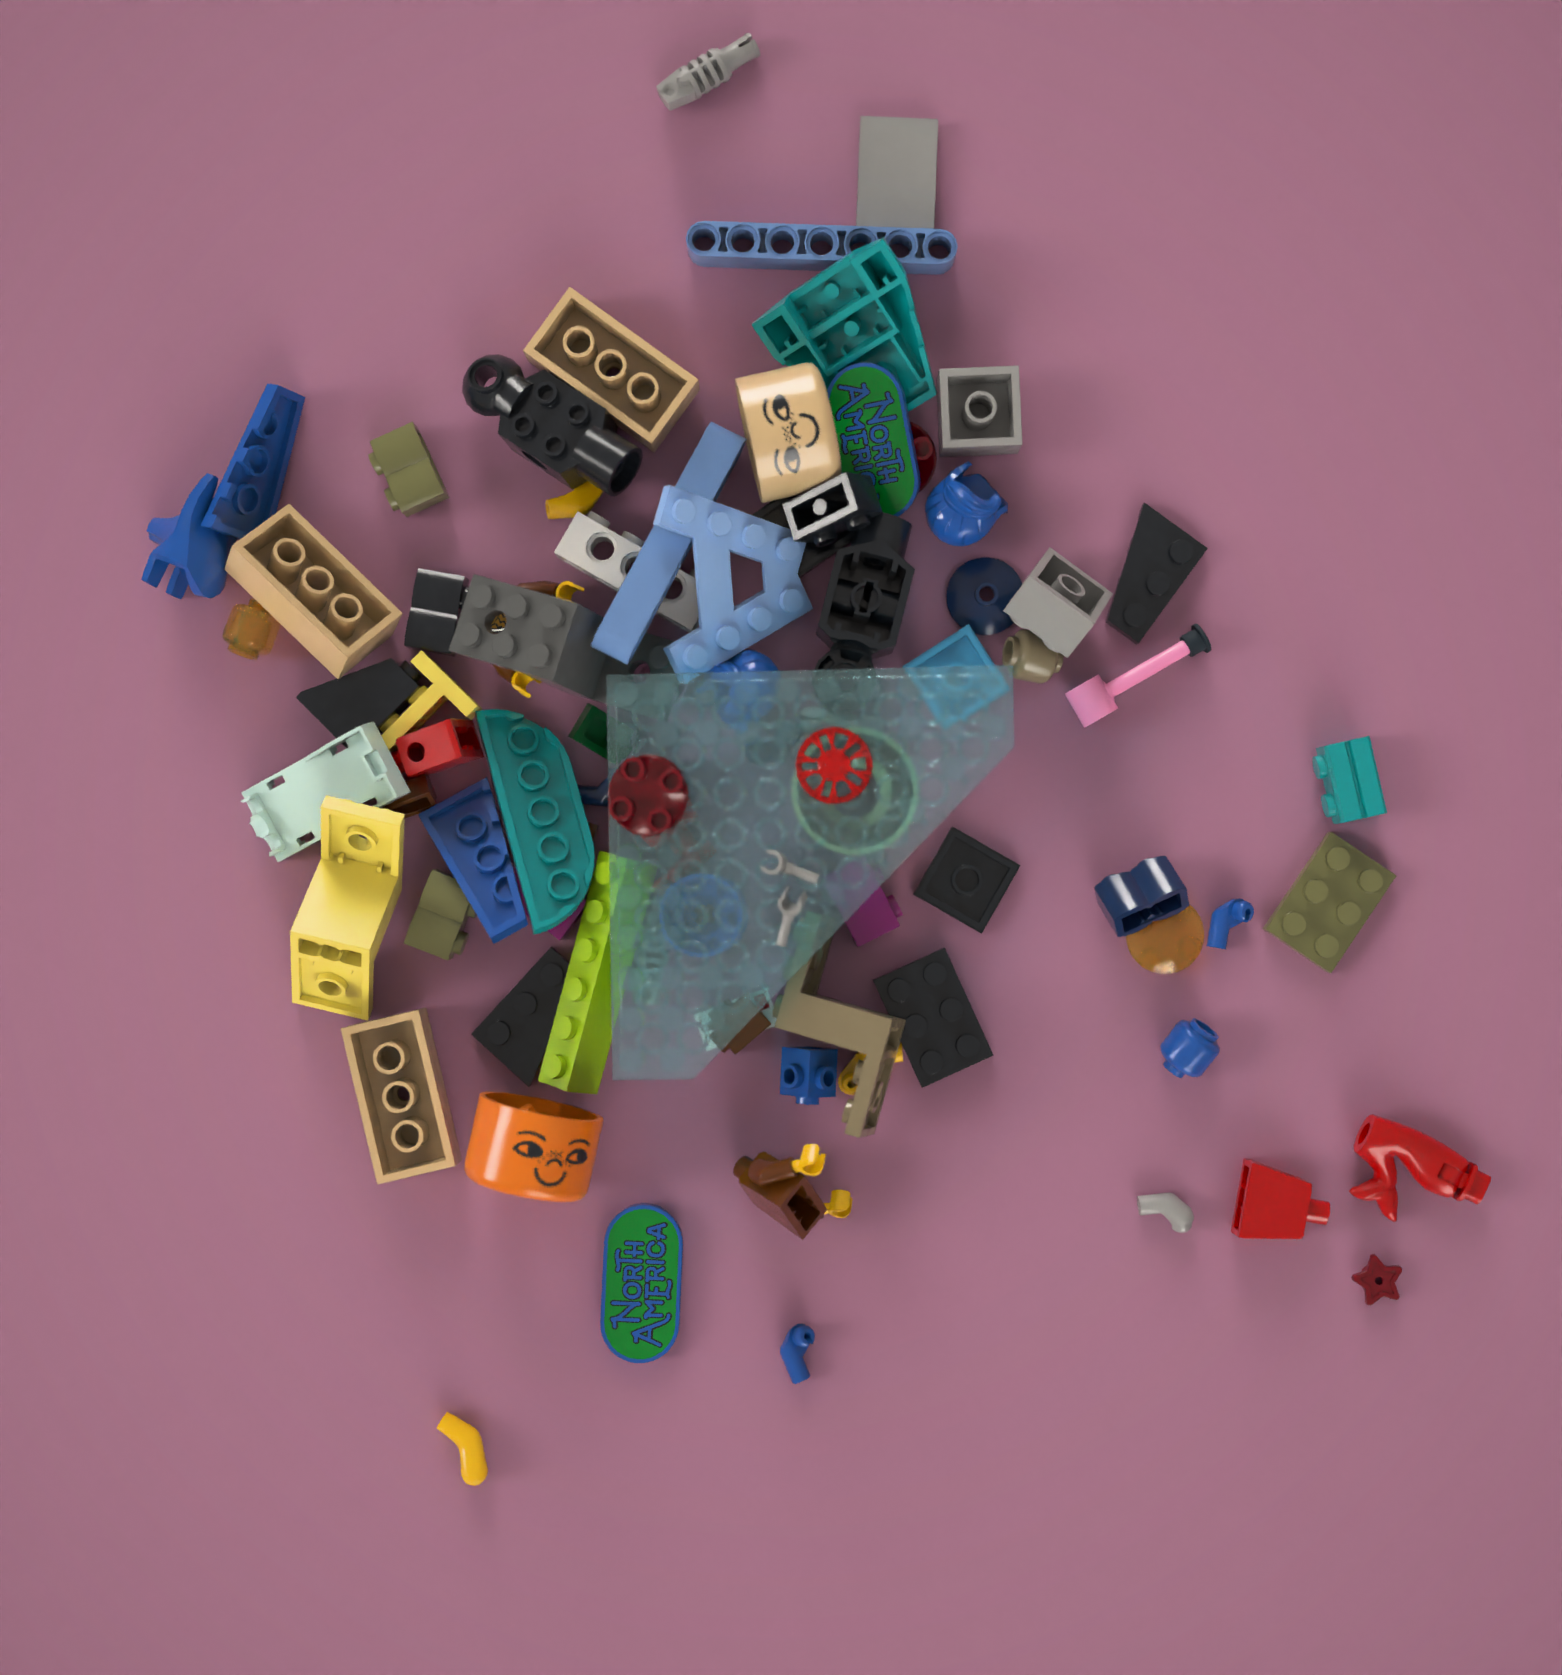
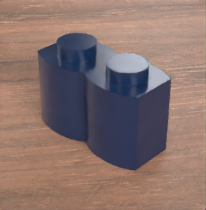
[1094,856,1189,937]

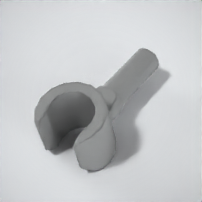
[760,850,819,884]
[776,886,807,947]

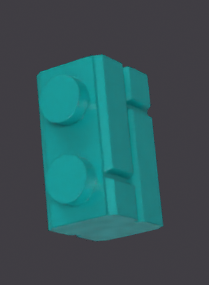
[1312,736,1387,824]

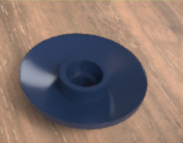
[946,557,1022,635]

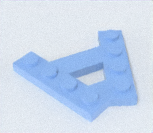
[653,485,813,684]

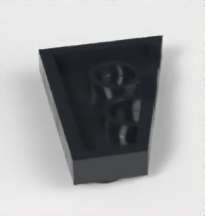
[1105,502,1208,645]
[471,947,569,1087]

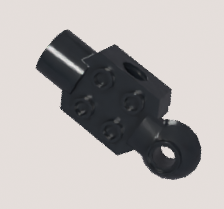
[462,354,643,497]
[812,513,915,712]

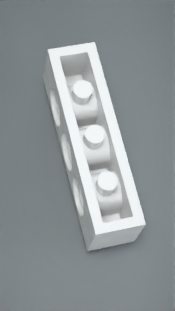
[554,511,699,633]

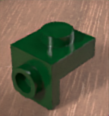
[568,703,637,765]

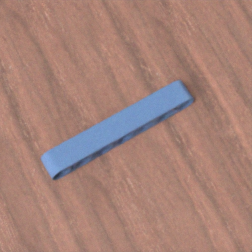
[686,221,958,275]
[591,421,747,665]

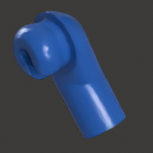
[1206,898,1254,949]
[780,1324,815,1384]

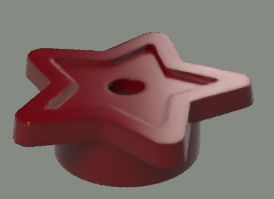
[1351,1254,1402,1305]

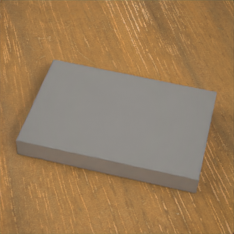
[856,116,938,229]

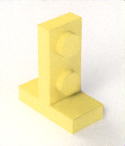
[380,650,482,752]

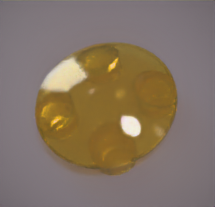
[1126,904,1204,974]

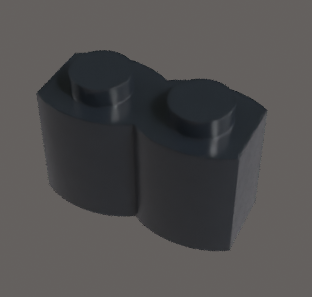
[404,568,469,657]

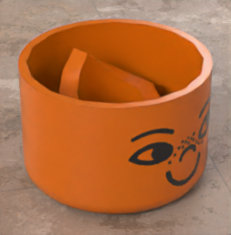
[464,1091,604,1202]

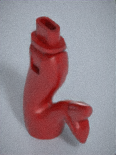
[1349,1114,1491,1222]

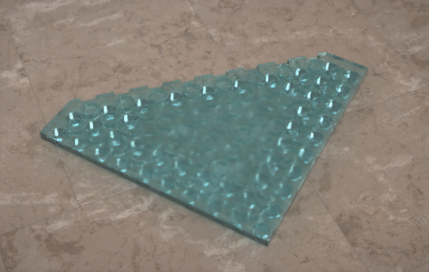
[606,665,1014,1080]

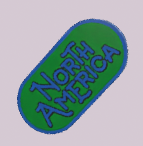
[827,362,920,517]
[600,1203,683,1363]

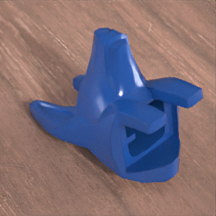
[141,473,237,599]

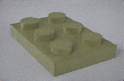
[1263,832,1396,973]

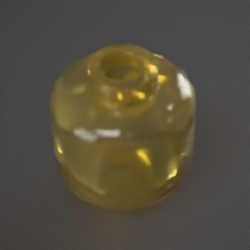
[222,599,281,661]

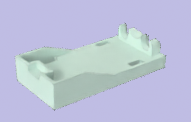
[240,721,411,862]

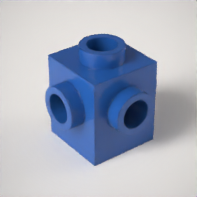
[780,1046,838,1105]

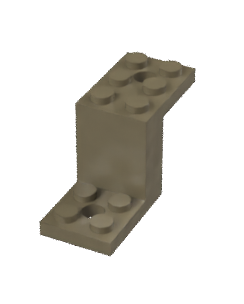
[772,910,906,1138]

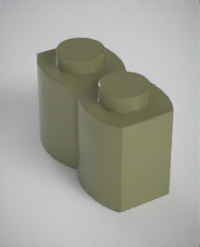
[368,422,449,517]
[404,869,477,960]

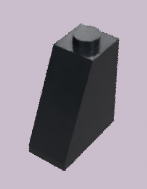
[296,658,422,748]

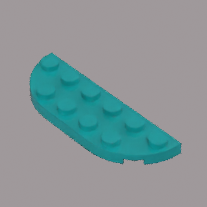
[475,709,595,935]

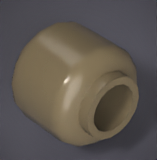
[1002,629,1064,684]

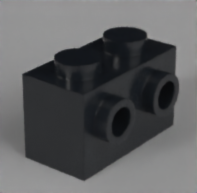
[782,472,883,547]

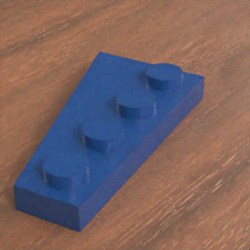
[200,384,305,540]
[418,777,529,944]

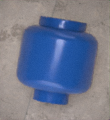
[1160,1018,1220,1078]

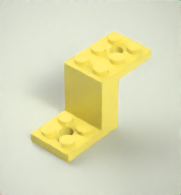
[290,795,405,1021]

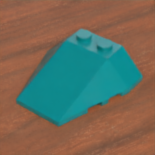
[752,237,937,412]

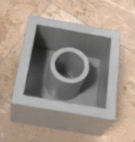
[936,365,1022,457]
[1003,547,1113,658]

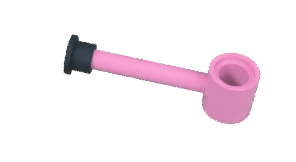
[1065,624,1211,728]

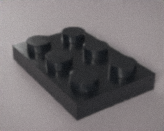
[873,947,993,1088]

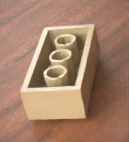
[523,287,700,453]
[224,504,403,679]
[341,1007,462,1185]

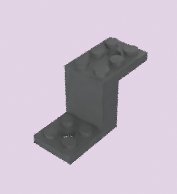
[449,574,680,723]

